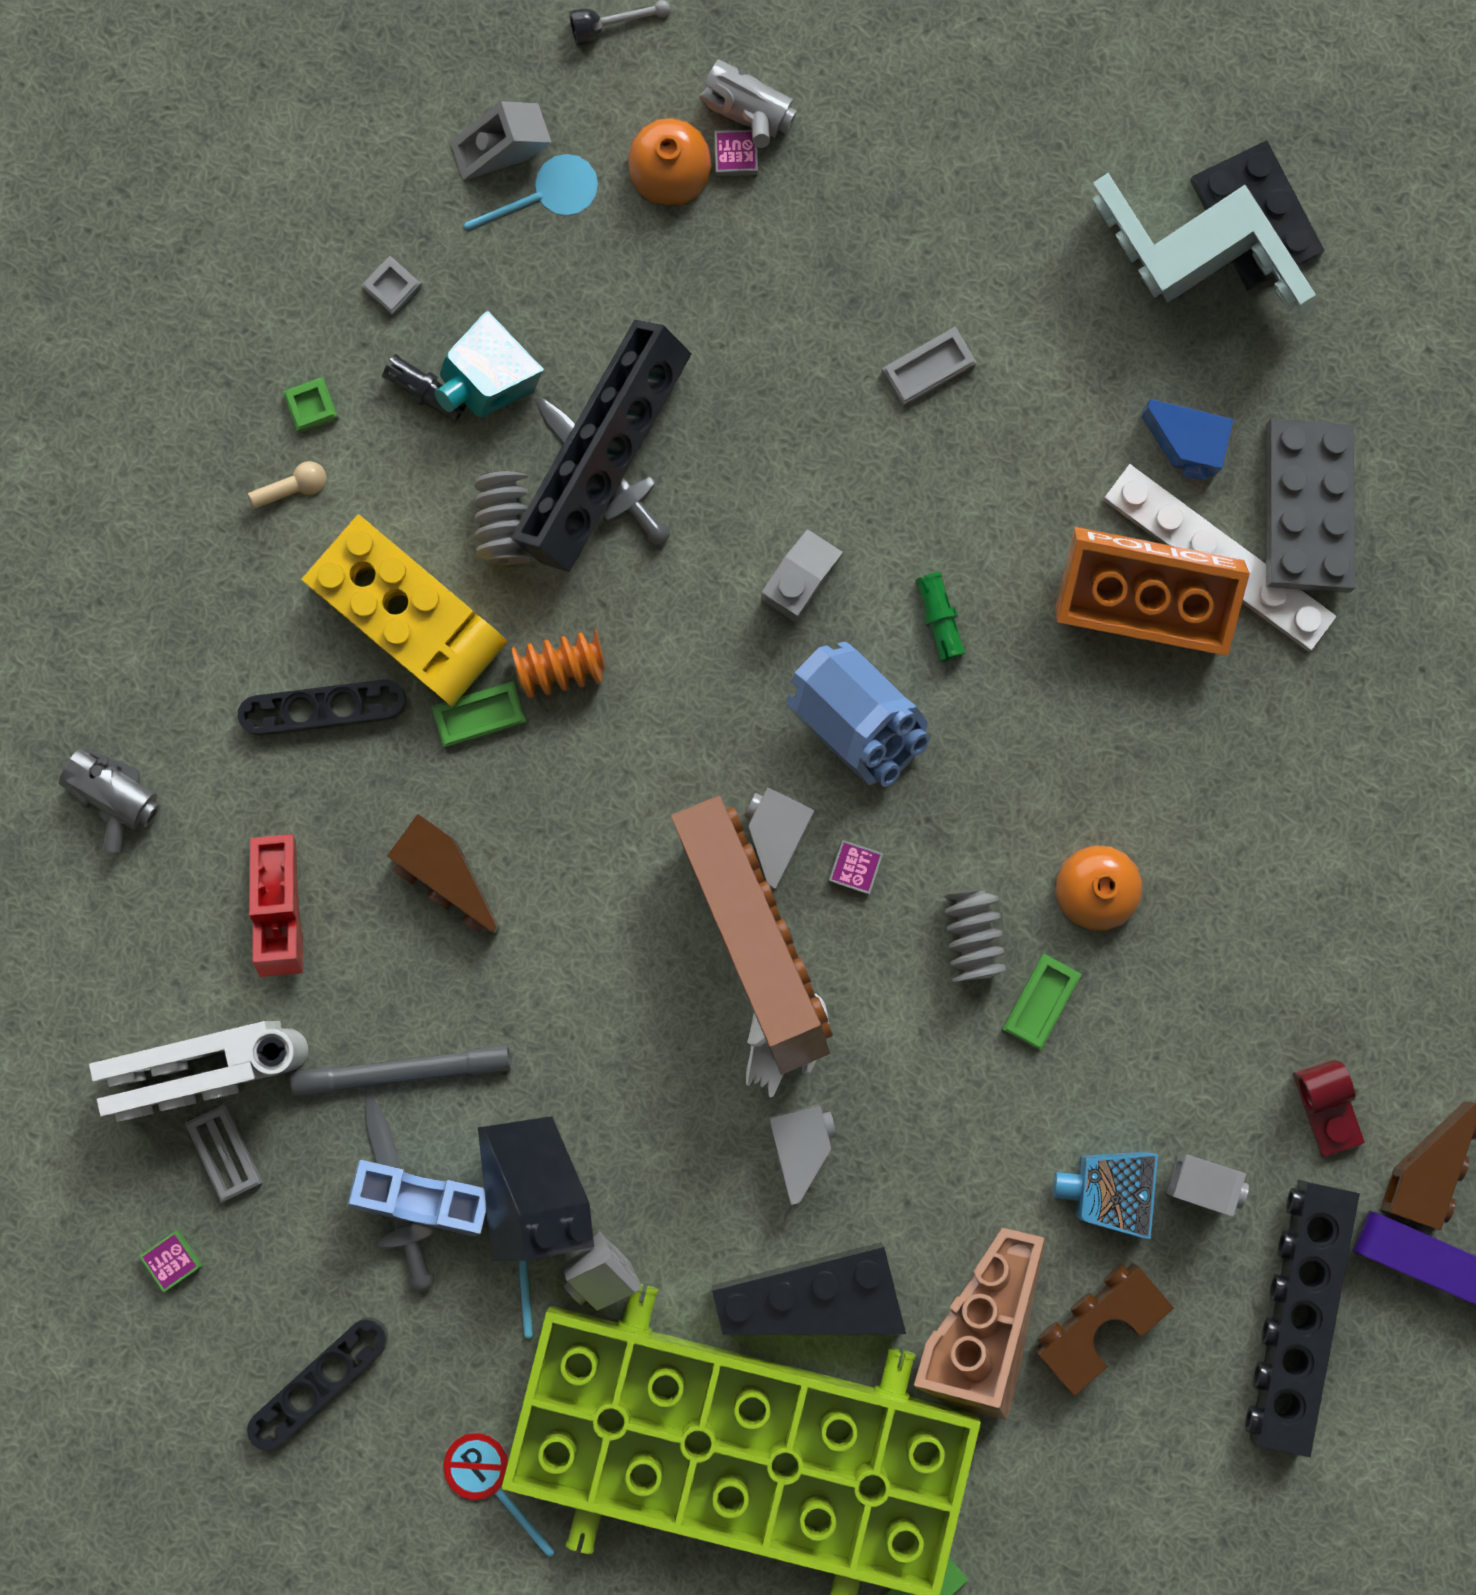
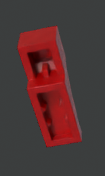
[249,834,303,977]

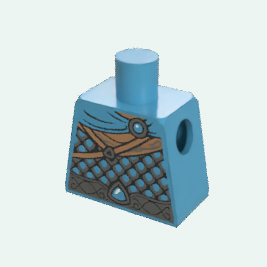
[1052,1152,1158,1239]

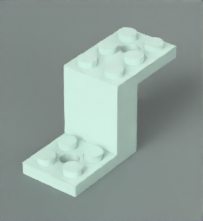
[1092,173,1316,316]

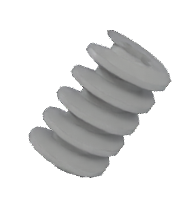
[474,471,531,565]
[943,891,1007,982]

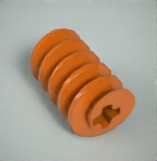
[512,629,605,699]

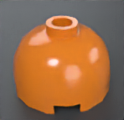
[628,118,712,206]
[1055,845,1143,931]

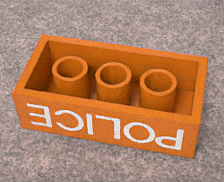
[1055,527,1250,656]

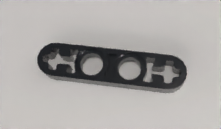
[237,679,407,736]
[247,1317,388,1451]

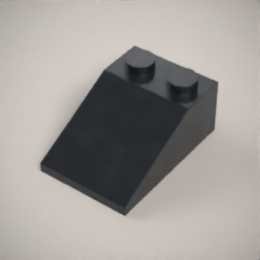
[478,1116,594,1261]

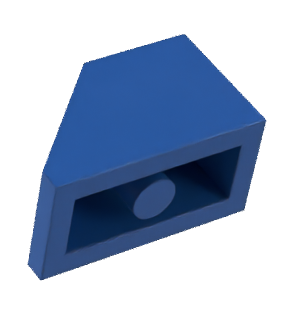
[1141,399,1234,480]

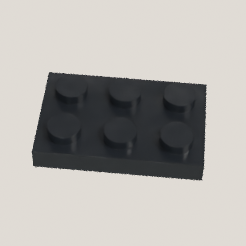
[1190,140,1325,291]

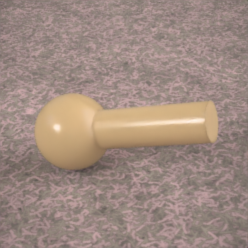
[247,461,327,509]

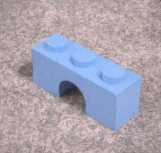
[346,1160,486,1237]

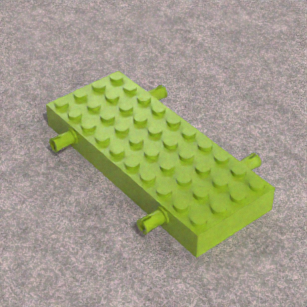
[502,1284,981,1595]

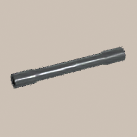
[290,1045,511,1097]

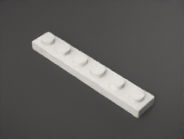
[1103,464,1336,652]

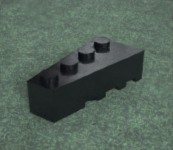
[712,1242,906,1335]

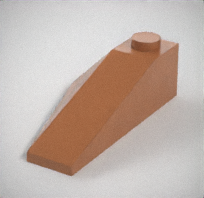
[914,1228,1046,1420]

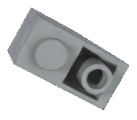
[1166,1152,1249,1217]

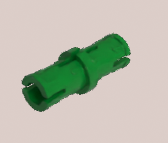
[915,572,966,662]

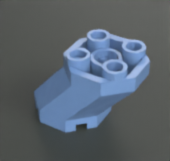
[786,641,930,787]

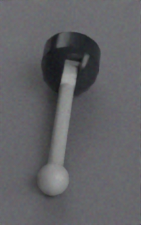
[569,0,671,45]

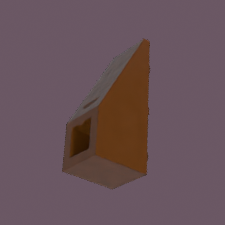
[387,814,500,935]
[1380,1101,1476,1230]

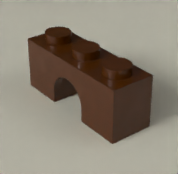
[1034,1263,1174,1396]

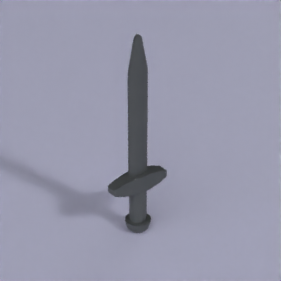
[535,398,670,546]
[364,1093,439,1292]

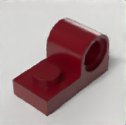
[1292,1059,1365,1157]

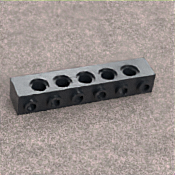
[511,319,692,572]
[1245,1179,1360,1458]

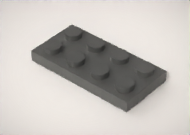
[1266,419,1356,593]

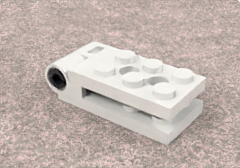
[89,1021,308,1122]

